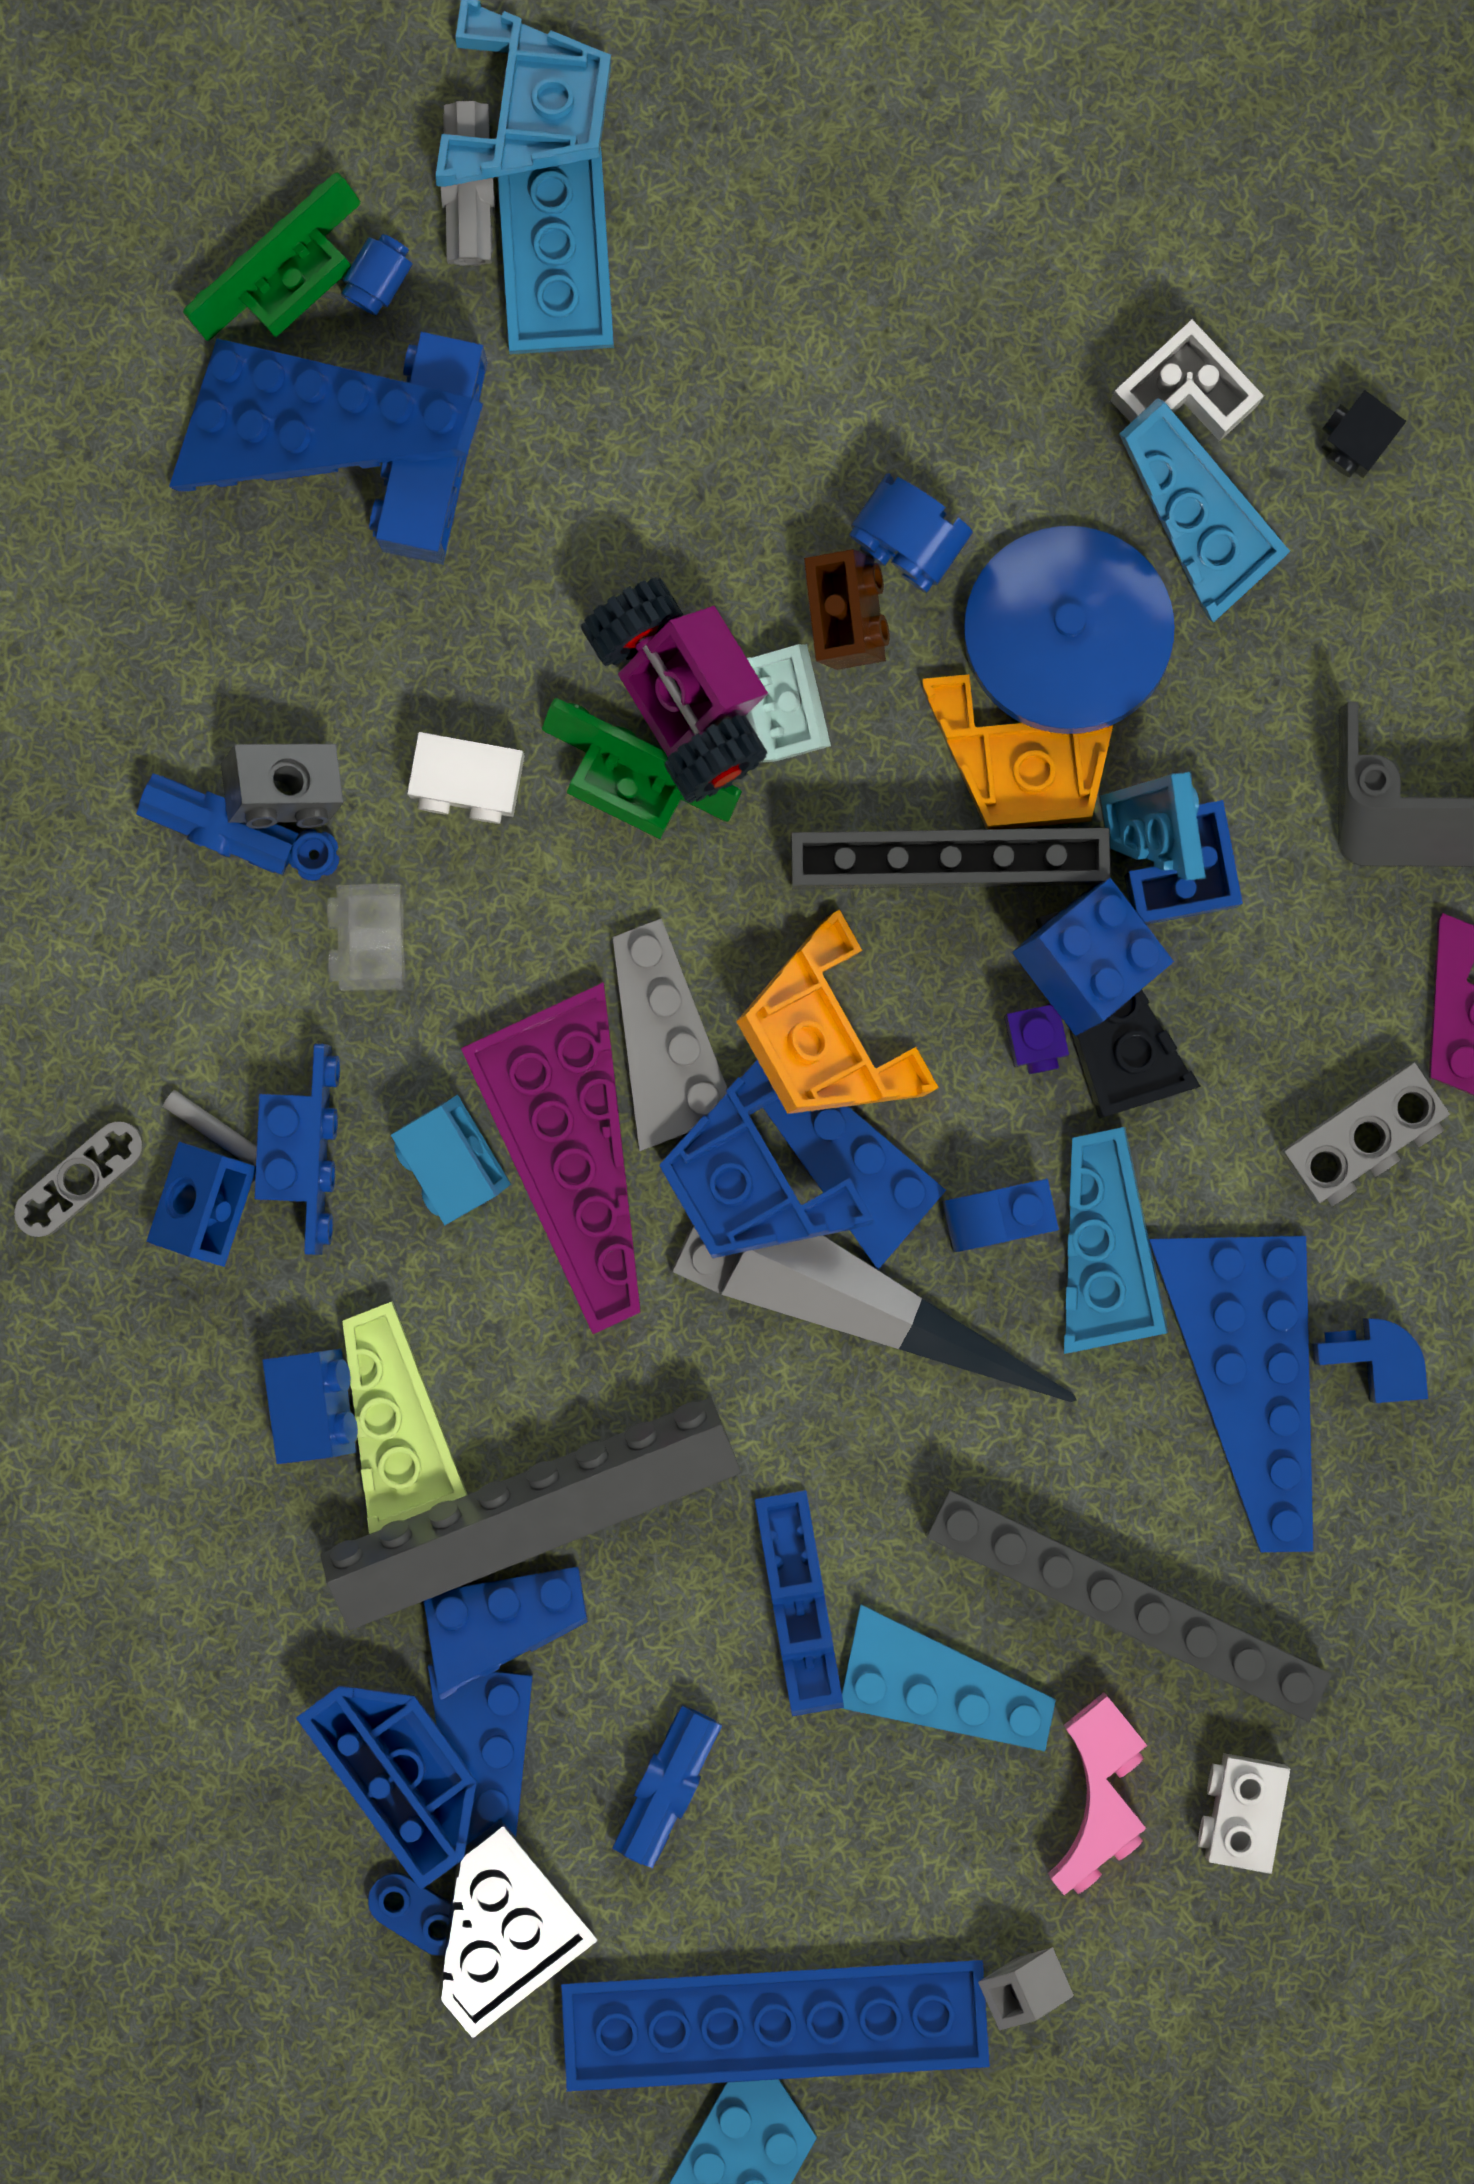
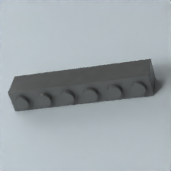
[791,828,1110,890]

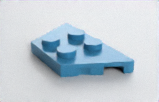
[669,2079,817,2184]

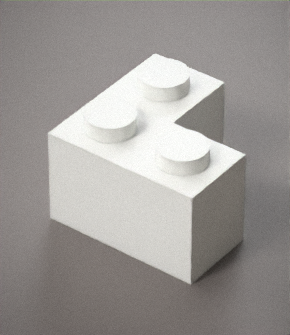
[1110,319,1264,441]

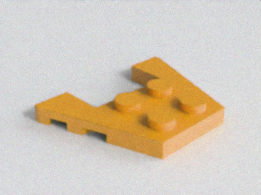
[922,674,1114,830]
[736,910,939,1114]

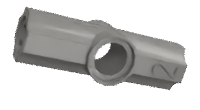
[441,101,495,266]

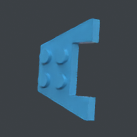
[435,0,611,187]

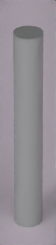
[162,1089,257,1166]

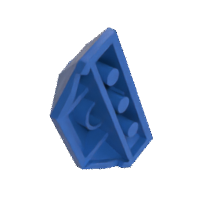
[296,1686,477,1891]

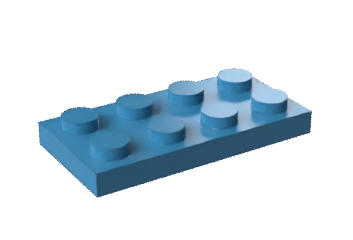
[498,147,614,354]

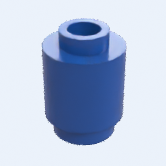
[341,234,413,316]

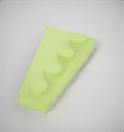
[342,1301,468,1534]

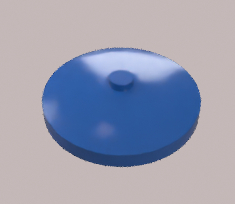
[964,526,1175,734]

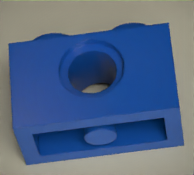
[146,1142,256,1267]

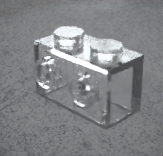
[327,883,406,993]

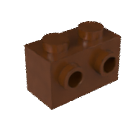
[804,549,890,670]

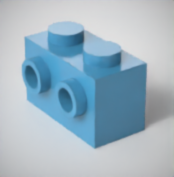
[391,1094,511,1225]

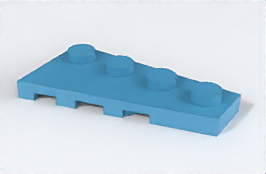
[1119,398,1291,623]
[1064,1127,1168,1354]

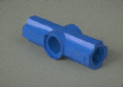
[136,773,300,876]
[612,1705,722,1868]

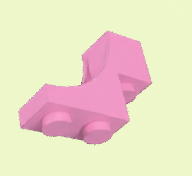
[1048,1692,1147,1895]

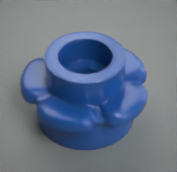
[288,829,339,881]

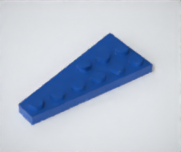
[169,338,483,491]
[1149,1236,1313,1552]

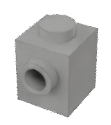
[978,1947,1074,2030]

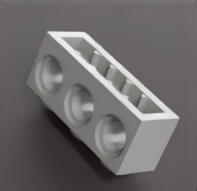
[1279,1062,1450,1207]

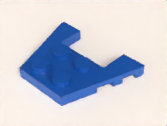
[659,1060,875,1258]

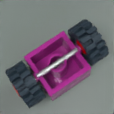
[581,578,768,803]

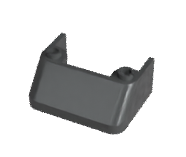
[1338,702,1474,867]

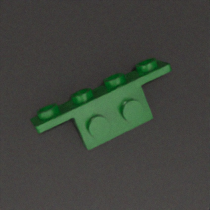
[183,172,361,341]
[542,698,742,839]

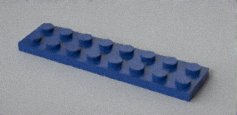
[561,1960,990,2092]

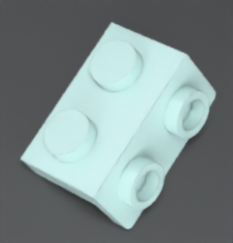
[746,644,831,762]

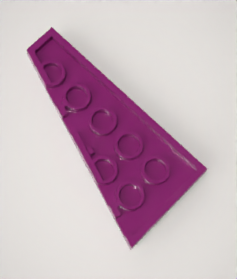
[461,982,641,1334]

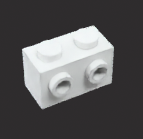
[407,732,525,824]
[1198,1753,1290,1874]

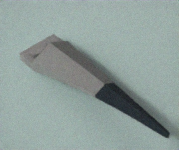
[671,1224,1077,1402]

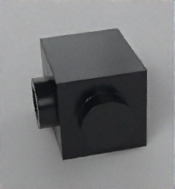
[1322,390,1407,478]

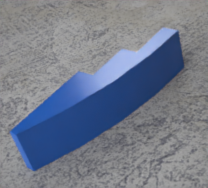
[755,1490,844,1716]

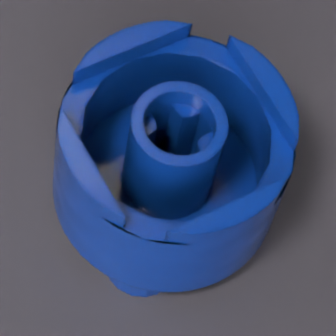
[849,473,973,593]

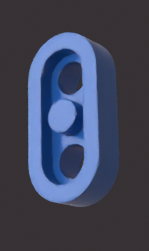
[368,1872,451,1955]

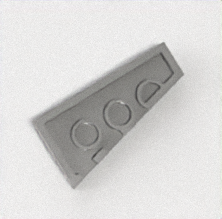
[613,918,728,1152]

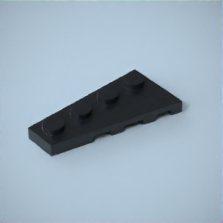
[1036,910,1201,1119]

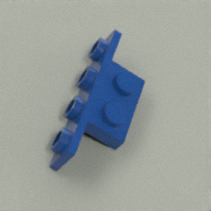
[255,1044,340,1255]

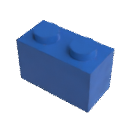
[262,1348,358,1464]

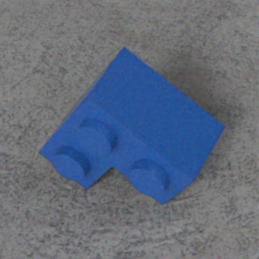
[1124,800,1243,925]

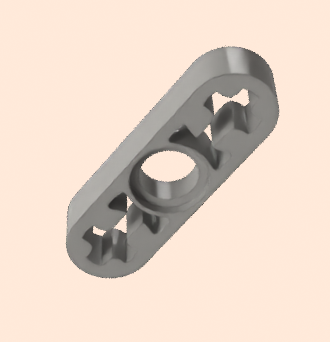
[14,1122,144,1237]

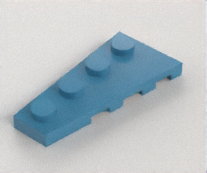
[842,1604,1056,1751]

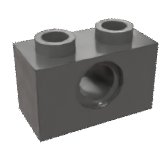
[221,744,344,829]

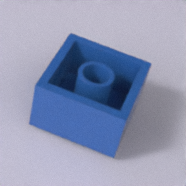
[1012,878,1174,1036]

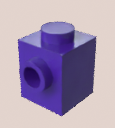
[1004,1005,1069,1075]

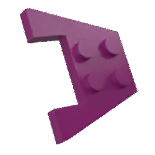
[1429,913,1474,1096]

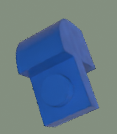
[942,1179,1059,1252]
[1312,1318,1428,1403]

